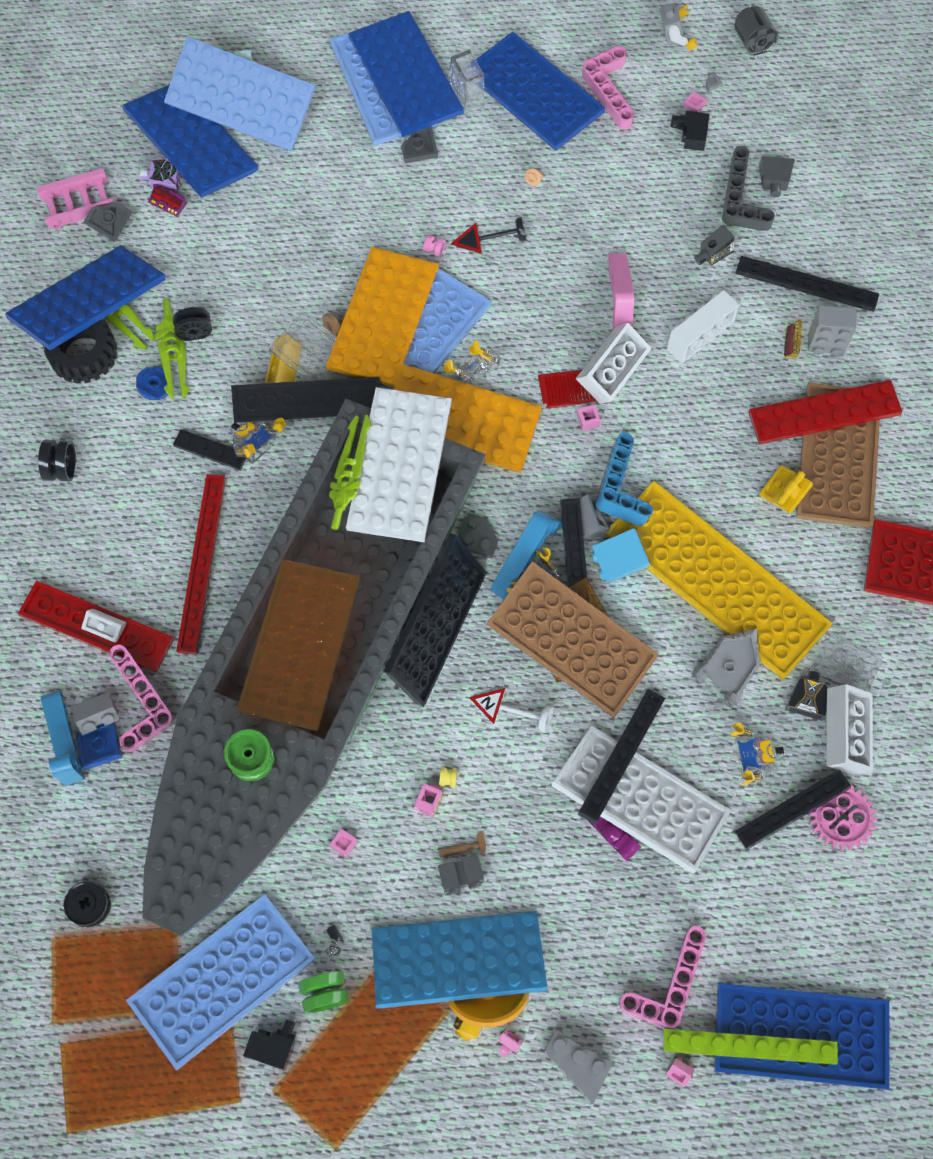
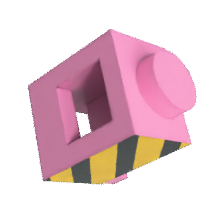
[414,783,443,817]

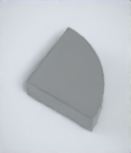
[706,72,723,93]

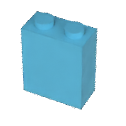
[591,528,651,583]

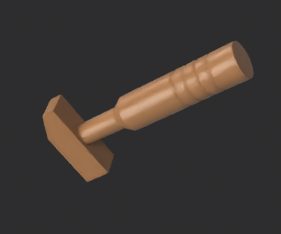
[438,833,486,858]

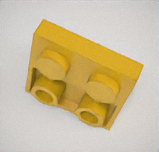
[759,465,813,514]

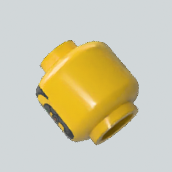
[453,1017,482,1041]

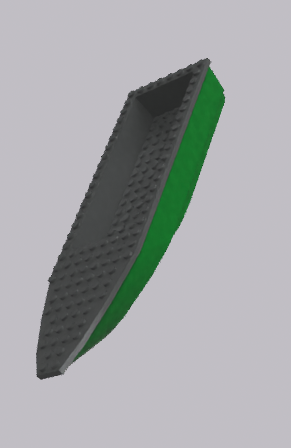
[142,399,486,937]

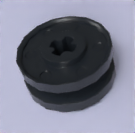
[172,307,212,341]
[63,881,111,928]

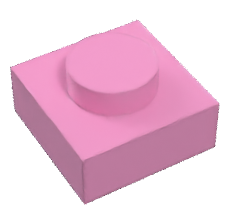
[683,91,707,112]
[329,829,358,858]

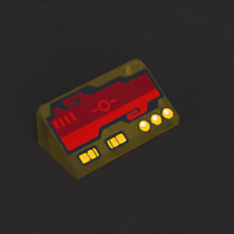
[784,320,802,360]

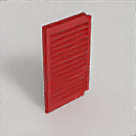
[538,369,598,408]

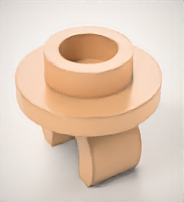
[525,168,544,186]

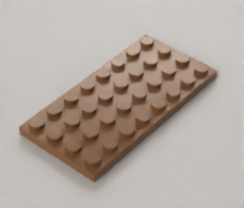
[796,382,880,528]
[486,561,659,718]

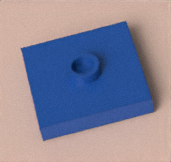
[75,722,122,770]

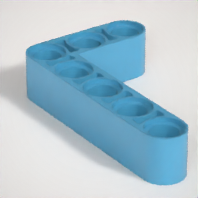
[595,432,653,526]
[490,511,562,599]
[41,690,85,786]

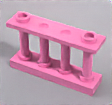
[36,168,114,229]

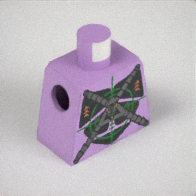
[140,158,180,193]

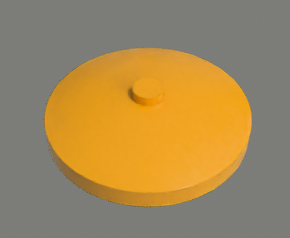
[447,993,530,1027]

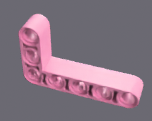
[582,46,634,130]
[608,253,634,330]
[110,645,174,752]
[619,926,706,1029]

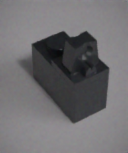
[670,111,710,151]
[243,1020,296,1071]

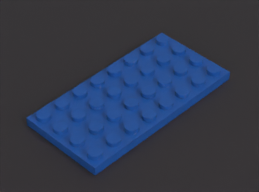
[348,11,464,137]
[464,31,605,151]
[123,84,258,198]
[5,245,166,350]
[714,983,889,1090]

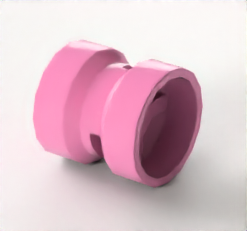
[423,235,446,257]

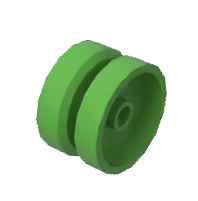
[224,729,274,782]
[298,971,349,1014]

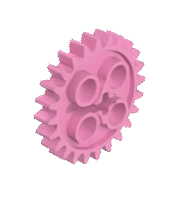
[809,786,878,851]

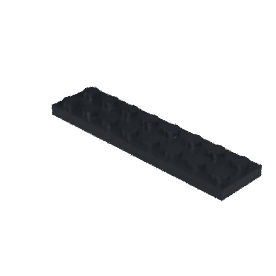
[231,377,380,423]

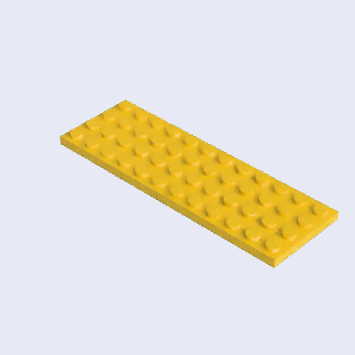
[604,481,833,681]

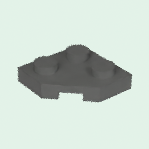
[401,126,438,163]
[83,202,132,242]
[459,513,498,558]

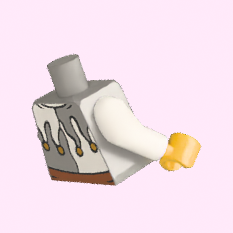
[660,3,698,50]

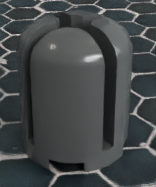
[735,6,778,56]

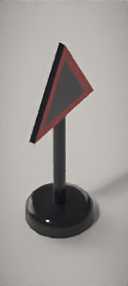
[451,217,526,254]

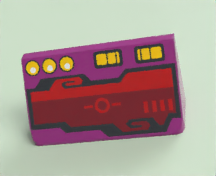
[148,184,187,217]

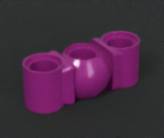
[587,816,641,861]

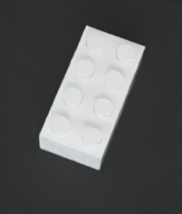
[667,290,739,363]
[576,323,651,404]
[826,684,873,775]

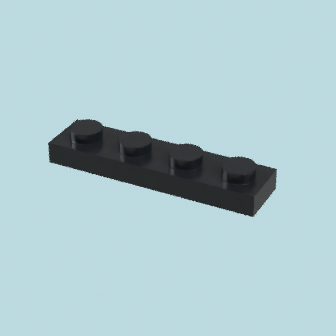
[173,429,247,471]

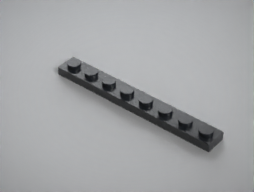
[735,256,879,312]
[577,689,665,825]

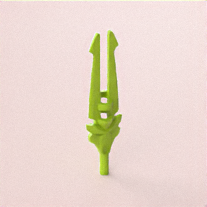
[75,269,155,350]
[154,299,190,399]
[329,415,371,530]

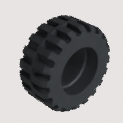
[43,319,118,384]

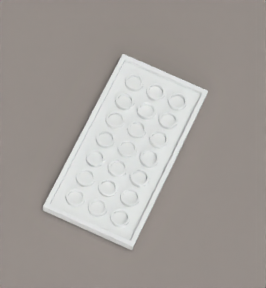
[346,387,452,542]
[552,726,731,874]

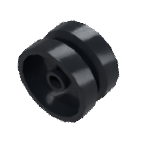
[38,440,76,482]

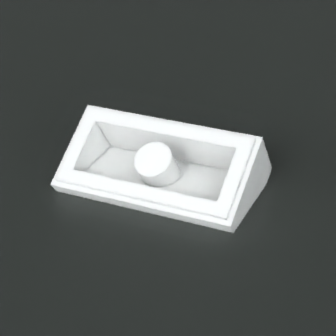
[81,609,127,643]

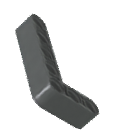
[722,146,775,231]

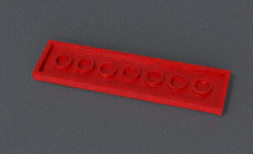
[748,380,903,445]
[18,580,174,673]

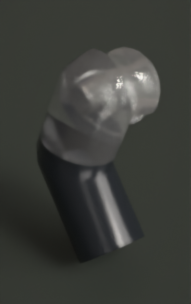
[326,925,343,958]

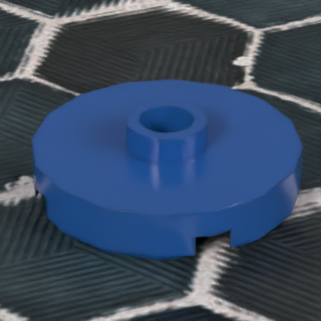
[136,367,168,400]

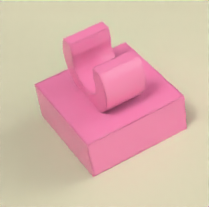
[498,1029,524,1057]
[666,1056,695,1087]

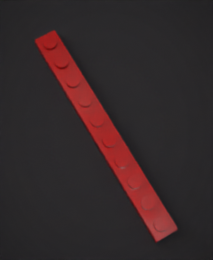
[176,474,226,655]

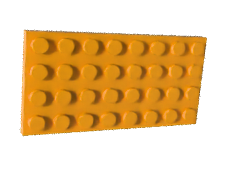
[326,246,439,388]
[393,364,542,473]

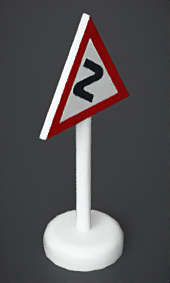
[469,688,553,733]

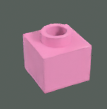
[577,405,601,431]

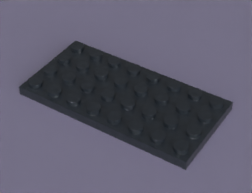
[383,533,487,707]

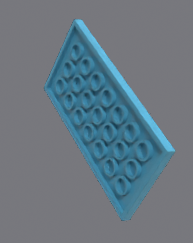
[372,911,548,1009]

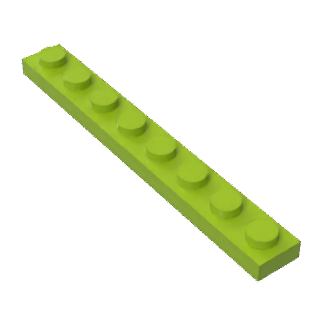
[663,1029,838,1065]

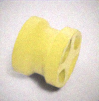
[439,766,457,788]

